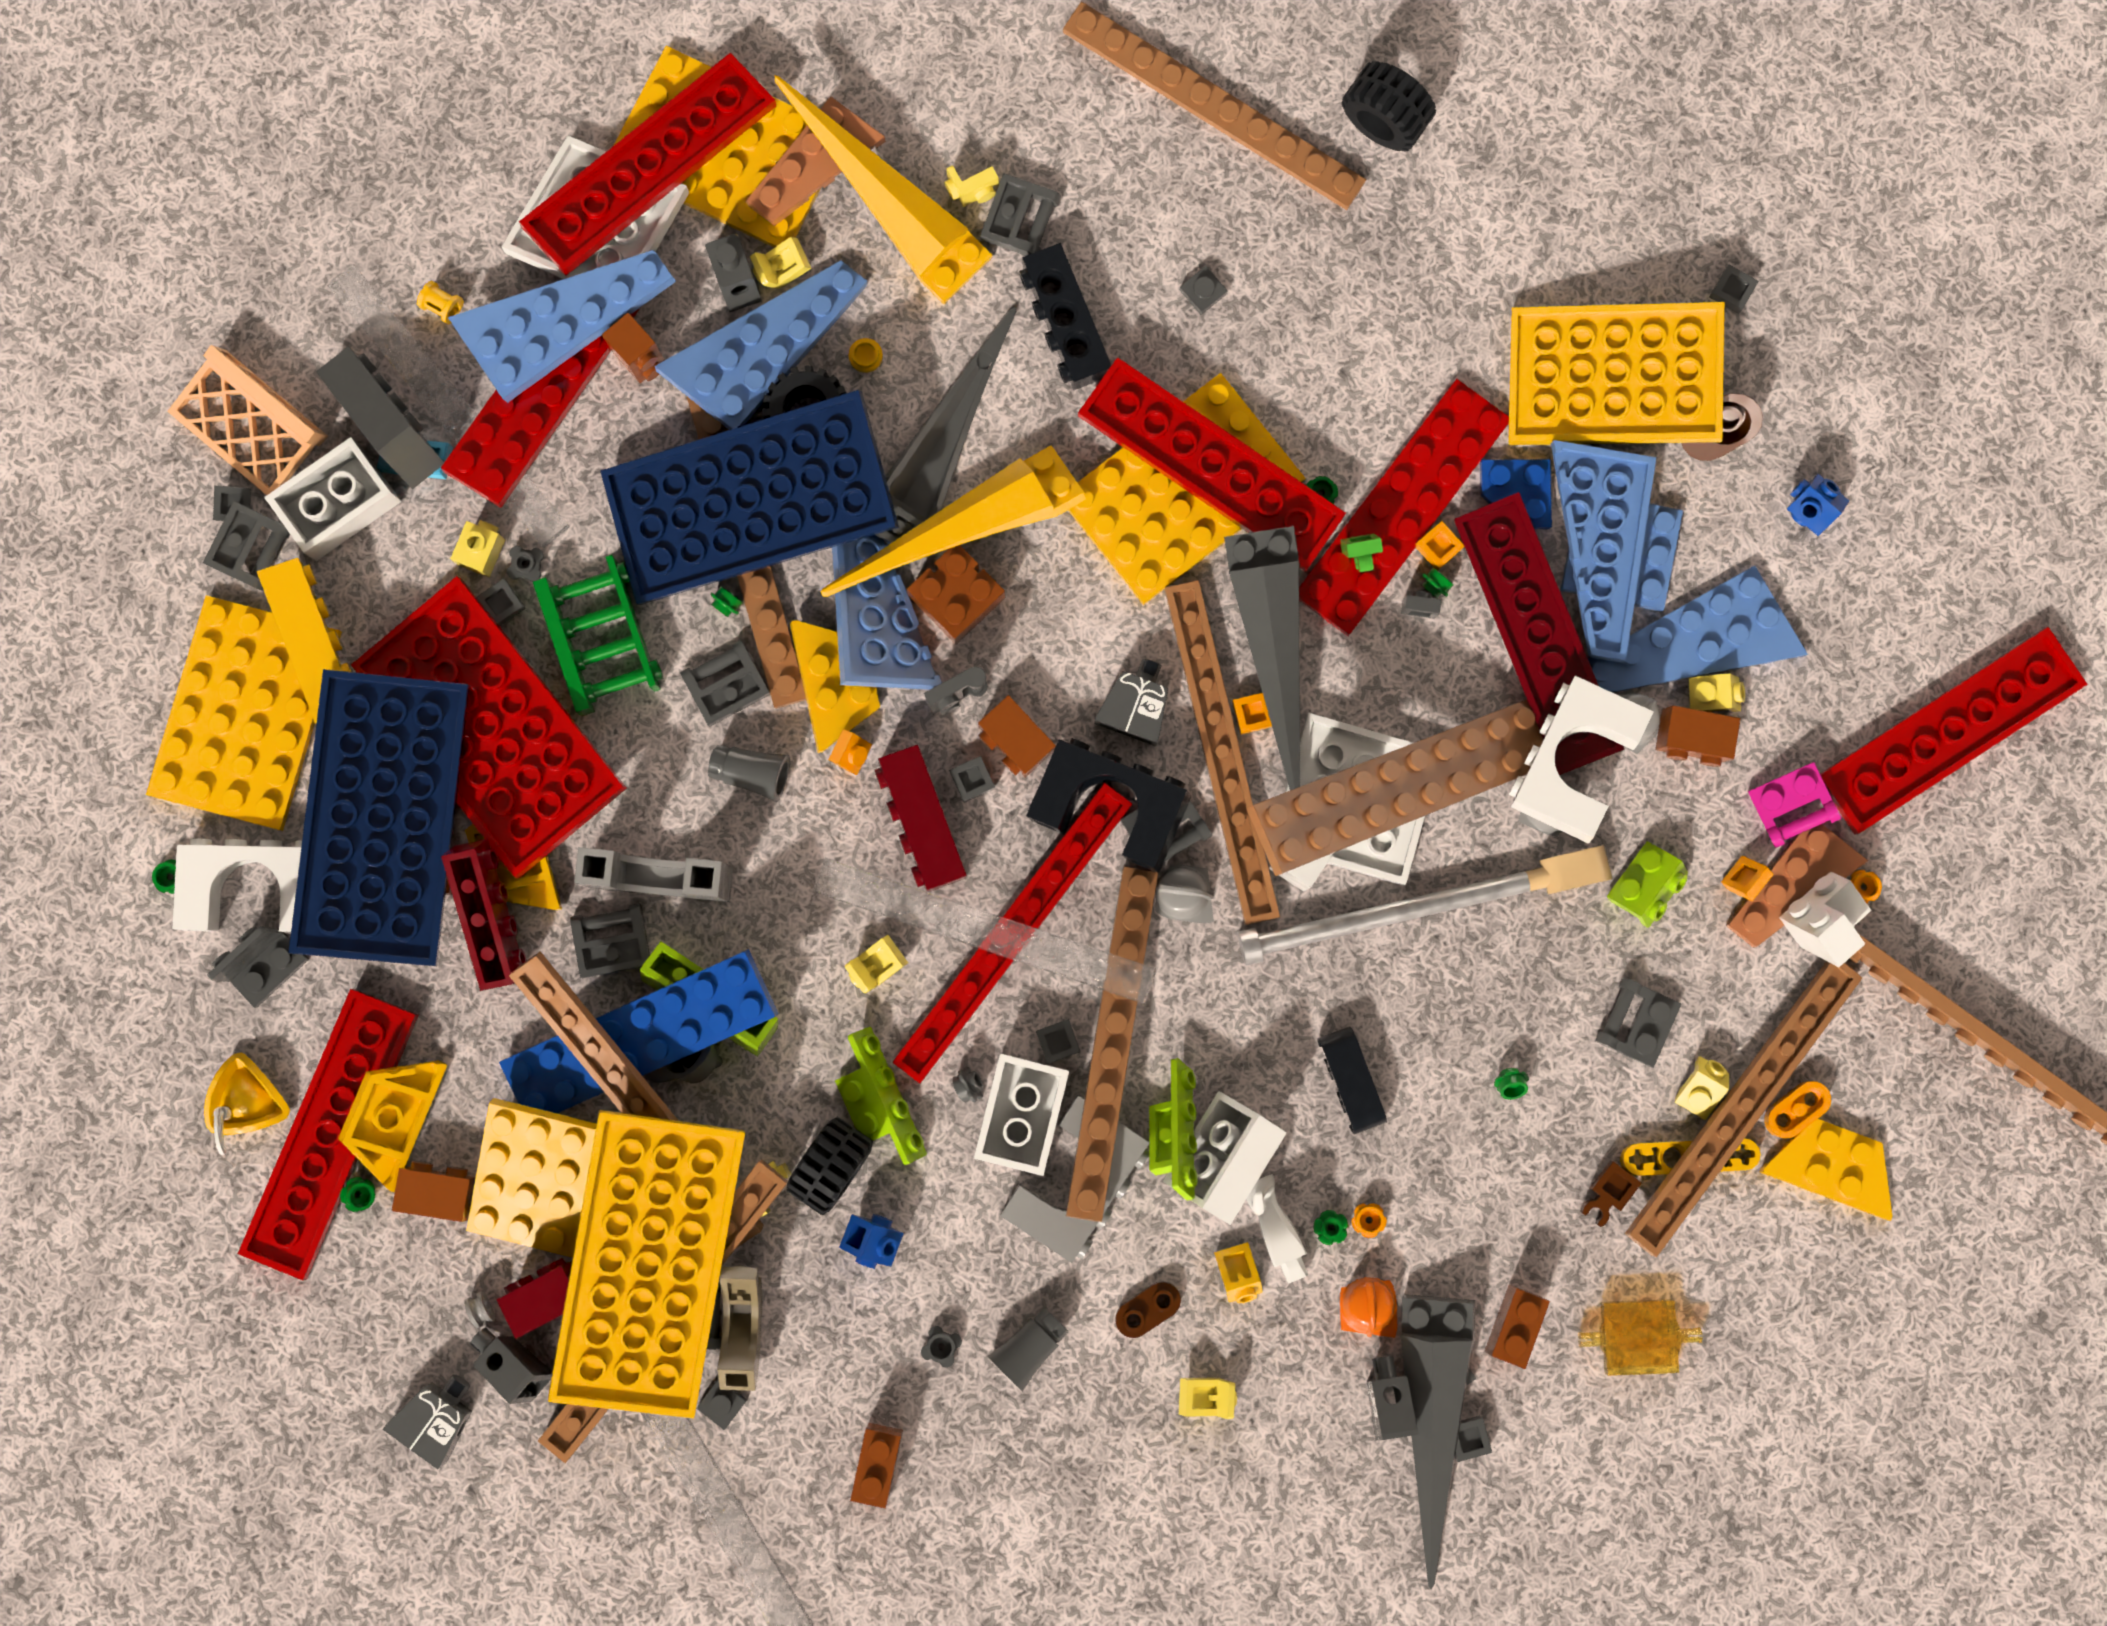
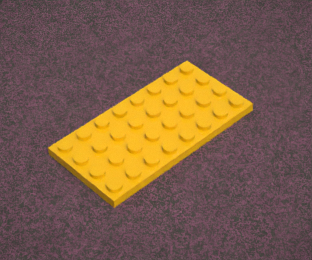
[548,1110,745,1418]

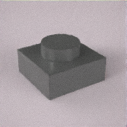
[1709,264,1759,314]
[1179,266,1228,315]
[213,485,251,521]
[476,578,526,626]
[1401,591,1441,619]
[949,756,995,803]
[1036,1019,1081,1064]
[696,1379,747,1430]
[1455,1415,1492,1462]

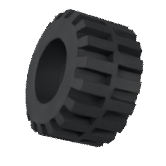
[1341,61,1436,152]
[763,366,846,419]
[786,1116,873,1215]

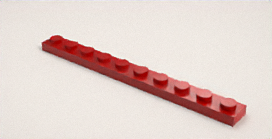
[892,783,1132,1084]

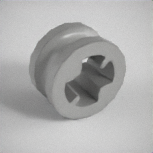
[464,1291,495,1329]

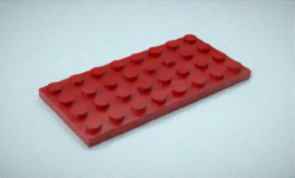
[351,576,627,878]

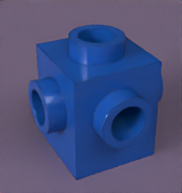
[1787,474,1849,536]
[839,1214,904,1269]

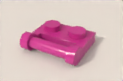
[1748,762,1842,848]

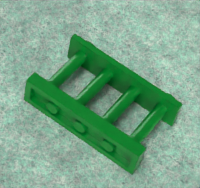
[533,555,664,716]

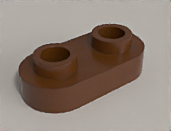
[1115,1281,1181,1338]

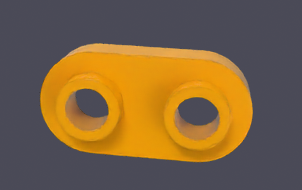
[1764,1081,1831,1138]

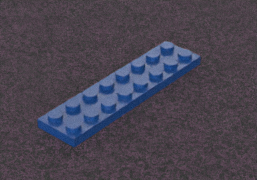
[499,949,779,1113]

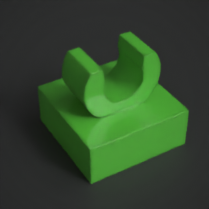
[1340,534,1383,572]

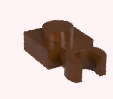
[1580,1160,1642,1227]

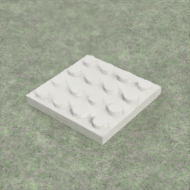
[502,136,689,279]
[1285,713,1425,886]

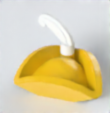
[204,1052,290,1155]

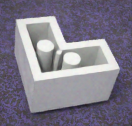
[1779,872,1872,967]

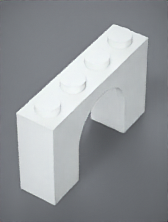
[1509,676,1654,844]
[172,839,302,933]

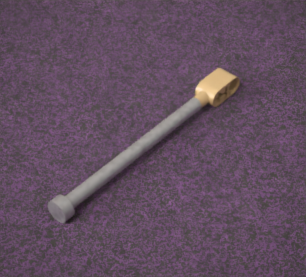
[1237,845,1613,966]

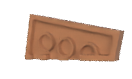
[746,96,886,226]
[1726,824,1869,948]

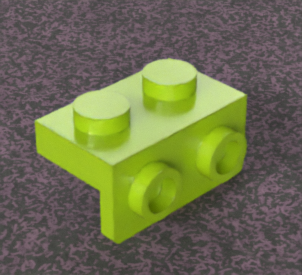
[1607,841,1688,928]

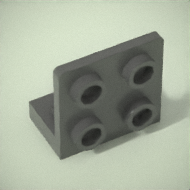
[207,926,309,1008]

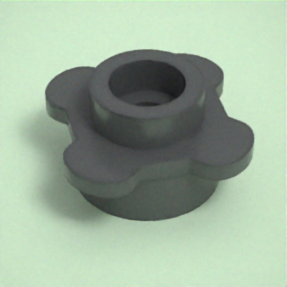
[507,546,544,582]
[953,1067,984,1103]
[921,1326,962,1368]

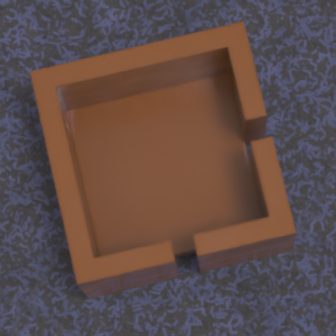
[906,545,1006,645]

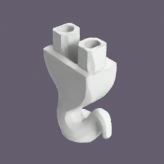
[1246,1174,1308,1284]

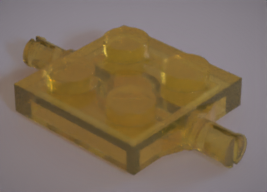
[1578,1299,1703,1376]

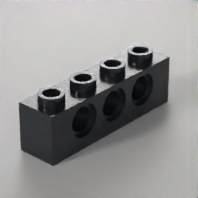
[1019,242,1111,391]

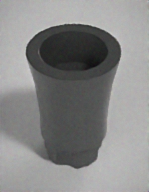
[708,745,790,802]
[987,1308,1069,1392]

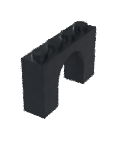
[1026,738,1192,873]

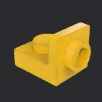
[1214,1242,1263,1303]

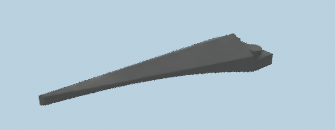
[875,307,1016,544]
[1224,526,1300,790]
[1400,1294,1475,1589]

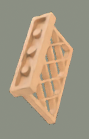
[168,345,328,495]

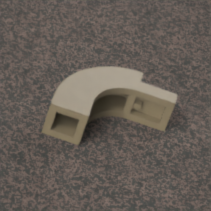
[717,1265,762,1391]

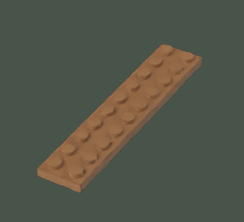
[1246,699,1544,877]

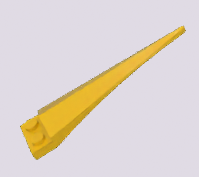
[774,75,993,304]
[820,445,1086,597]

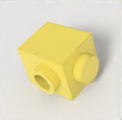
[450,520,505,578]

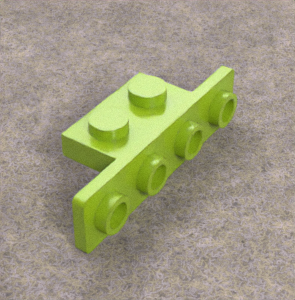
[835,1027,927,1165]
[1149,1058,1198,1201]

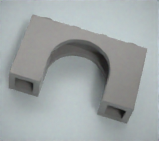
[574,847,733,902]
[1000,1095,1150,1263]

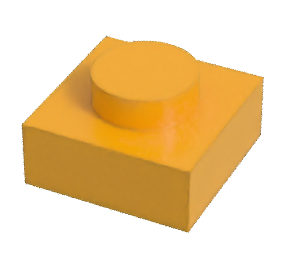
[1415,521,1465,571]
[1232,693,1272,735]
[828,729,872,775]
[1721,855,1773,901]

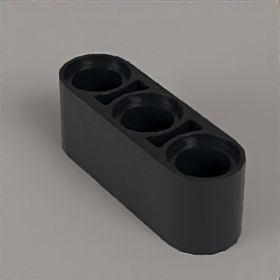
[1317,1026,1387,1135]

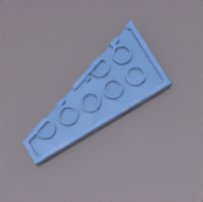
[448,250,676,403]
[655,260,867,430]
[1551,440,1657,663]
[832,535,942,690]
[1588,566,1808,693]

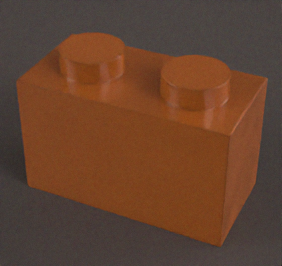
[602,312,665,383]
[978,695,1056,778]
[1655,705,1741,767]
[392,1161,476,1222]
[1484,1284,1550,1369]
[850,1423,903,1509]

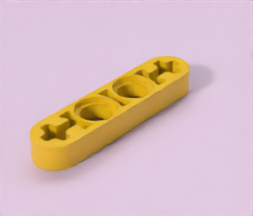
[1620,1138,1761,1176]

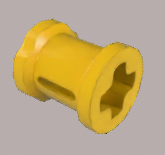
[417,280,464,325]

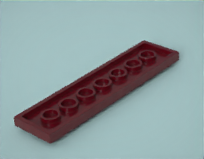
[1454,492,1625,775]

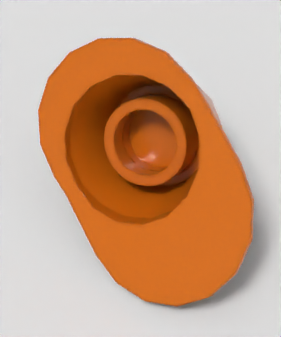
[1340,1277,1398,1338]

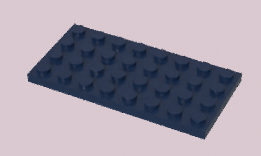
[600,390,899,605]
[288,669,469,967]

